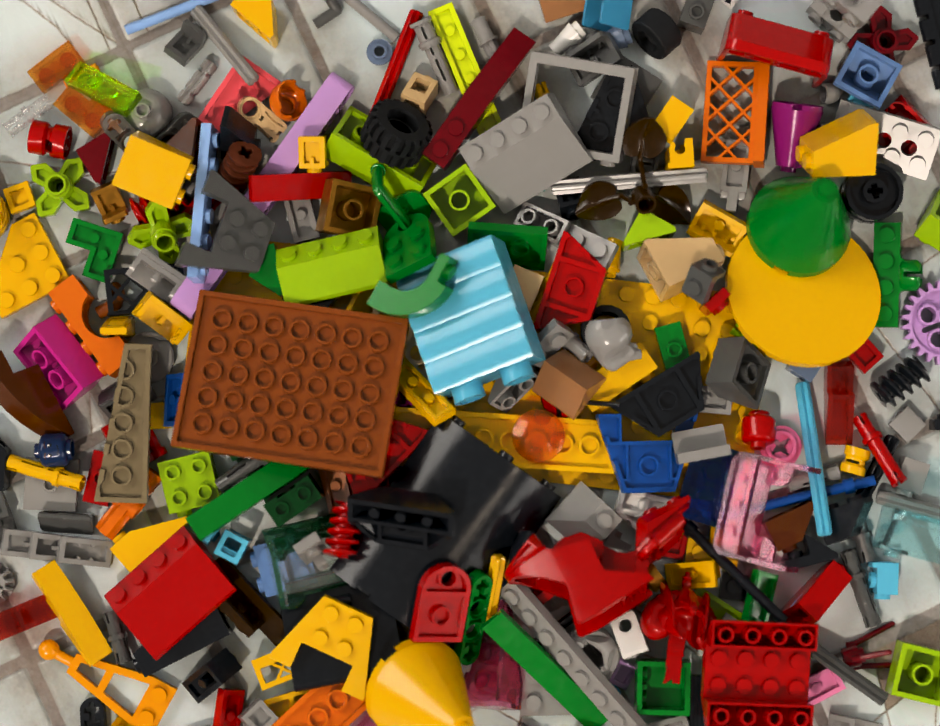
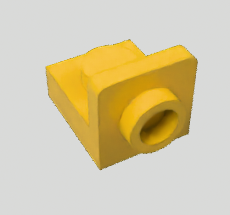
[298,136,329,173]

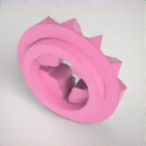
[760,425,802,467]

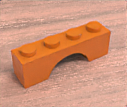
[48,274,128,379]

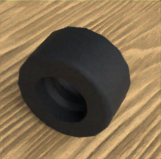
[632,8,682,59]

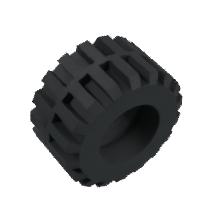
[360,99,433,169]

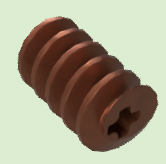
[217,141,262,193]

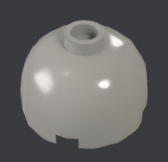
[120,88,173,137]

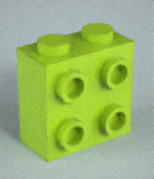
[157,452,222,518]

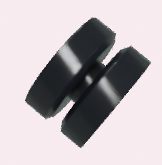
[840,163,904,224]

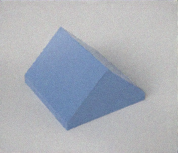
[833,40,903,110]

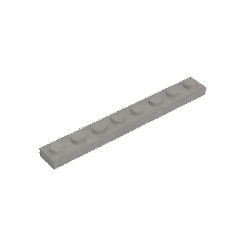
[500,583,648,726]

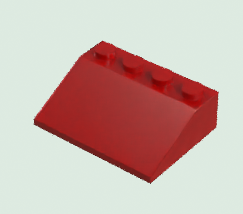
[104,526,237,661]

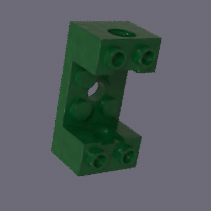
[229,456,325,528]

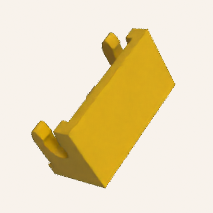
[663,137,695,170]
[131,290,193,345]

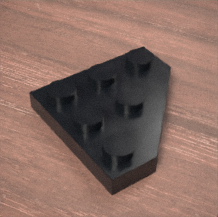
[577,65,649,162]

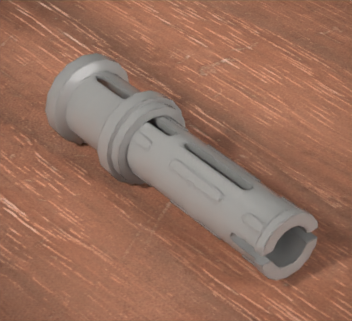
[409,16,459,96]

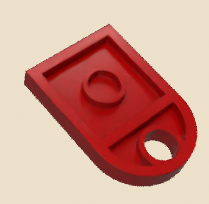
[409,563,471,642]

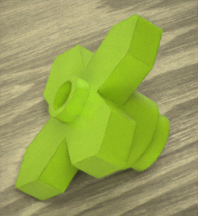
[30,157,91,218]
[127,201,192,264]

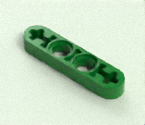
[453,569,492,666]

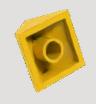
[230,0,278,48]

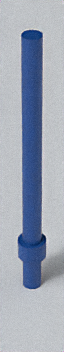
[719,475,876,520]

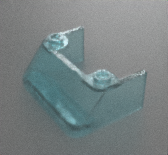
[872,506,940,564]

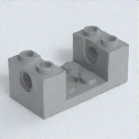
[805,0,884,44]

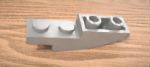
[513,202,619,270]
[487,318,574,413]

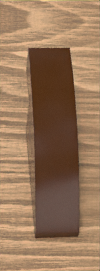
[0,350,75,437]

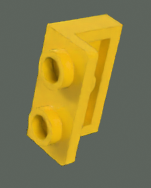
[686,199,747,258]

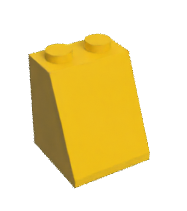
[795,109,879,177]
[111,130,196,210]

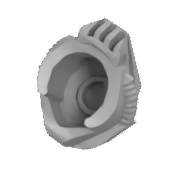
[570,628,621,680]

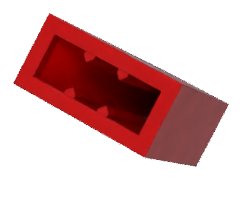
[781,559,853,624]

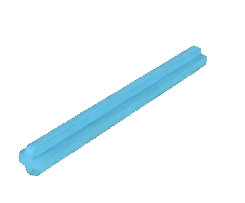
[795,382,832,537]

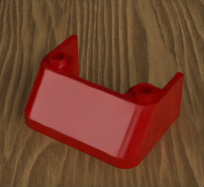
[716,10,834,89]

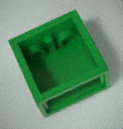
[634,658,691,716]

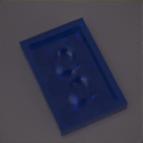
[679,449,747,530]

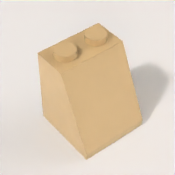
[636,237,725,302]

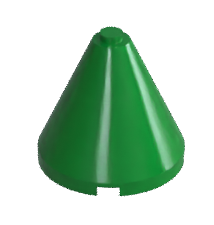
[746,176,851,277]

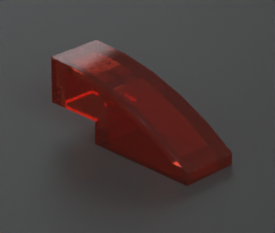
[824,360,855,445]
[0,594,57,641]

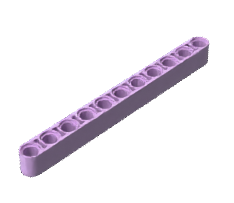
[170,72,355,319]

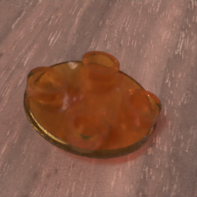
[512,409,565,462]

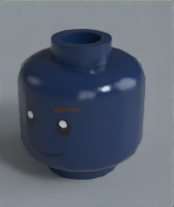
[34,433,75,467]

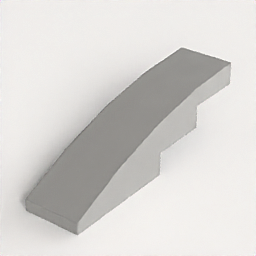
[0,528,113,568]

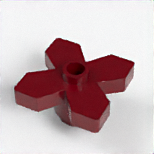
[845,5,919,61]

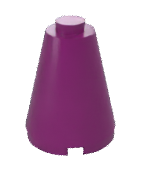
[771,100,824,173]

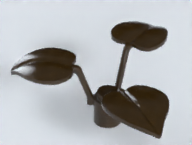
[575,117,691,225]

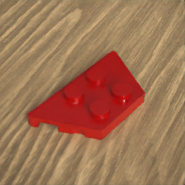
[534,231,608,329]
[346,419,429,494]

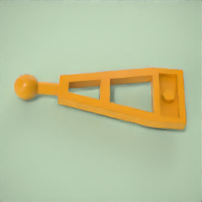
[38,639,178,726]

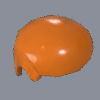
[269,79,308,122]

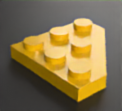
[0,212,70,319]

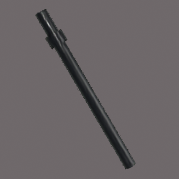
[683,516,789,622]

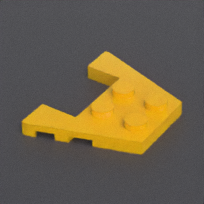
[268,594,374,701]

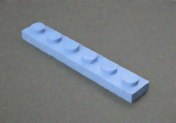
[187,123,221,284]

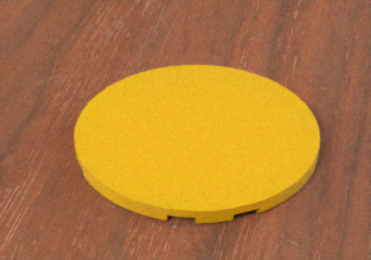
[725,235,881,368]

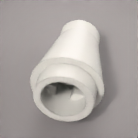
[549,20,587,55]

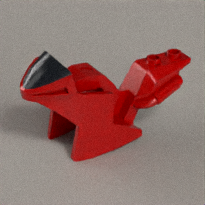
[504,495,691,637]

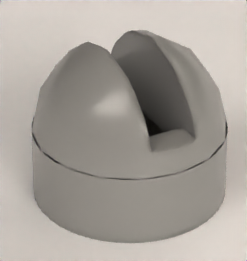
[819,83,841,104]

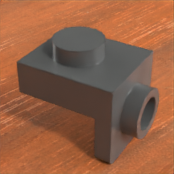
[164,19,207,67]
[681,258,726,305]

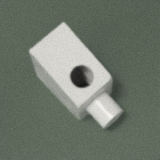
[610,610,651,660]

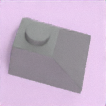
[545,481,623,541]

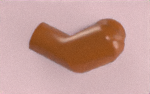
[95,282,125,319]

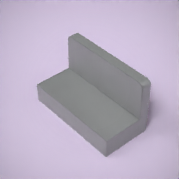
[671,424,732,464]

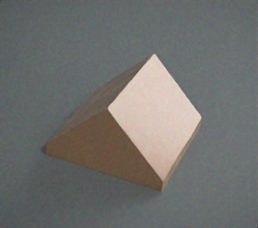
[532,349,606,420]

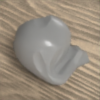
[585,318,642,372]

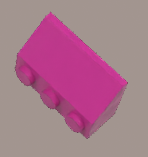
[13,314,104,411]

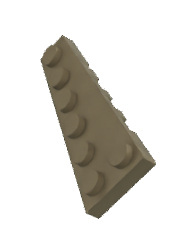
[94,343,153,504]

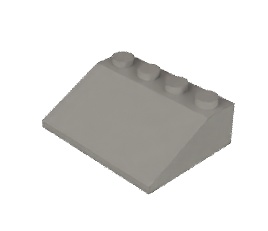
[458,92,593,214]

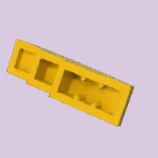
[31,560,112,667]

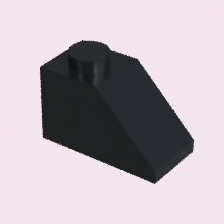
[220,106,261,159]
[182,648,243,704]

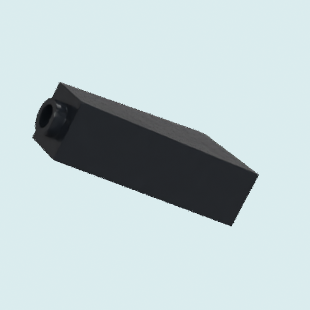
[132,607,233,677]

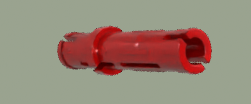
[852,412,907,487]

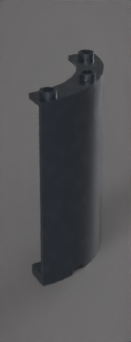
[330,415,561,649]

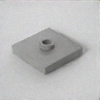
[23,457,80,512]

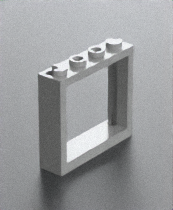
[522,51,639,167]

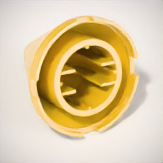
[365,639,474,726]

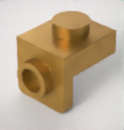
[90,180,128,225]

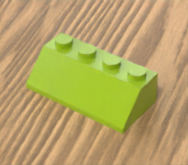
[326,106,437,198]
[276,226,389,304]

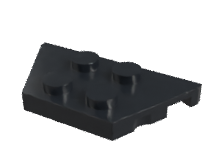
[611,351,705,437]

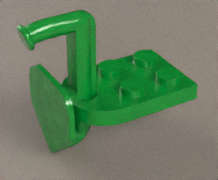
[370,163,437,284]

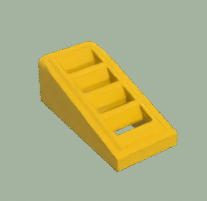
[100,316,135,337]

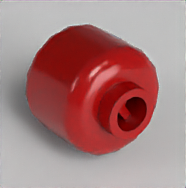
[741,410,776,451]

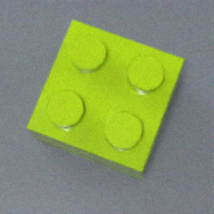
[423,163,496,237]
[885,640,940,707]

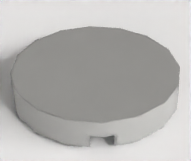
[127,332,175,383]

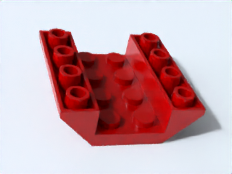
[701,619,819,726]

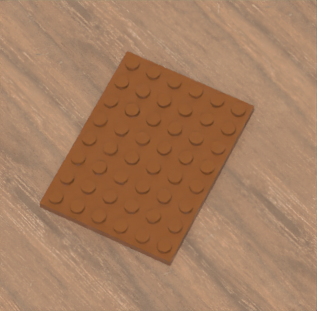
[170,290,410,479]

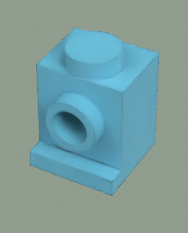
[213,528,252,565]
[867,561,899,600]

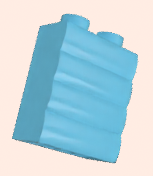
[396,234,546,406]

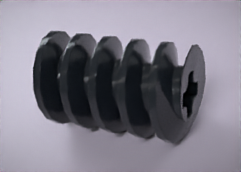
[870,355,931,407]

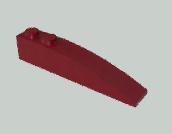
[422,27,536,171]

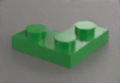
[66,218,125,283]

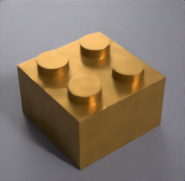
[315,178,381,235]

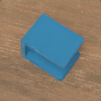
[582,0,633,32]

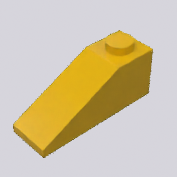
[110,516,188,572]

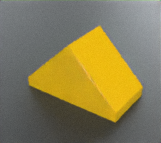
[656,95,694,144]

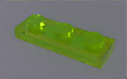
[64,61,142,118]

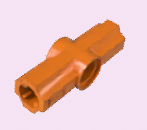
[95,467,161,540]

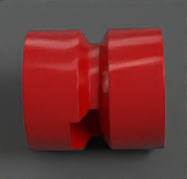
[27,120,73,160]

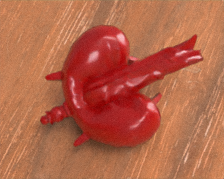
[640,572,717,684]

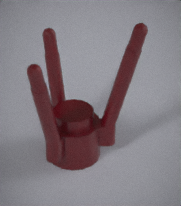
[841,621,895,670]

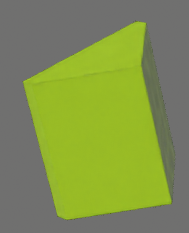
[621,213,676,252]

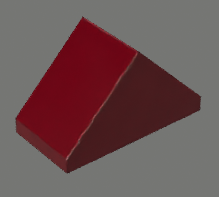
[75,133,116,185]

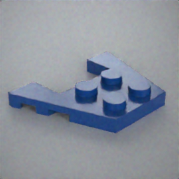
[596,414,698,493]

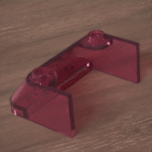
[713,452,822,573]

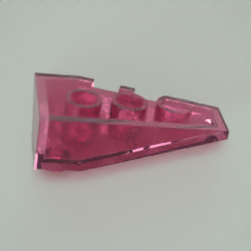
[464,600,523,710]

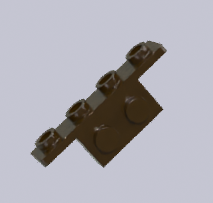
[216,557,285,646]

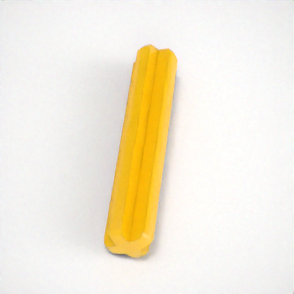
[485,553,507,622]

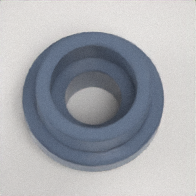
[366,39,393,66]

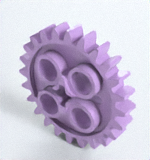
[900,280,940,365]

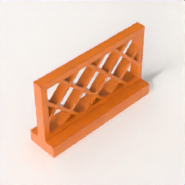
[701,60,771,168]

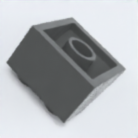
[705,336,771,409]

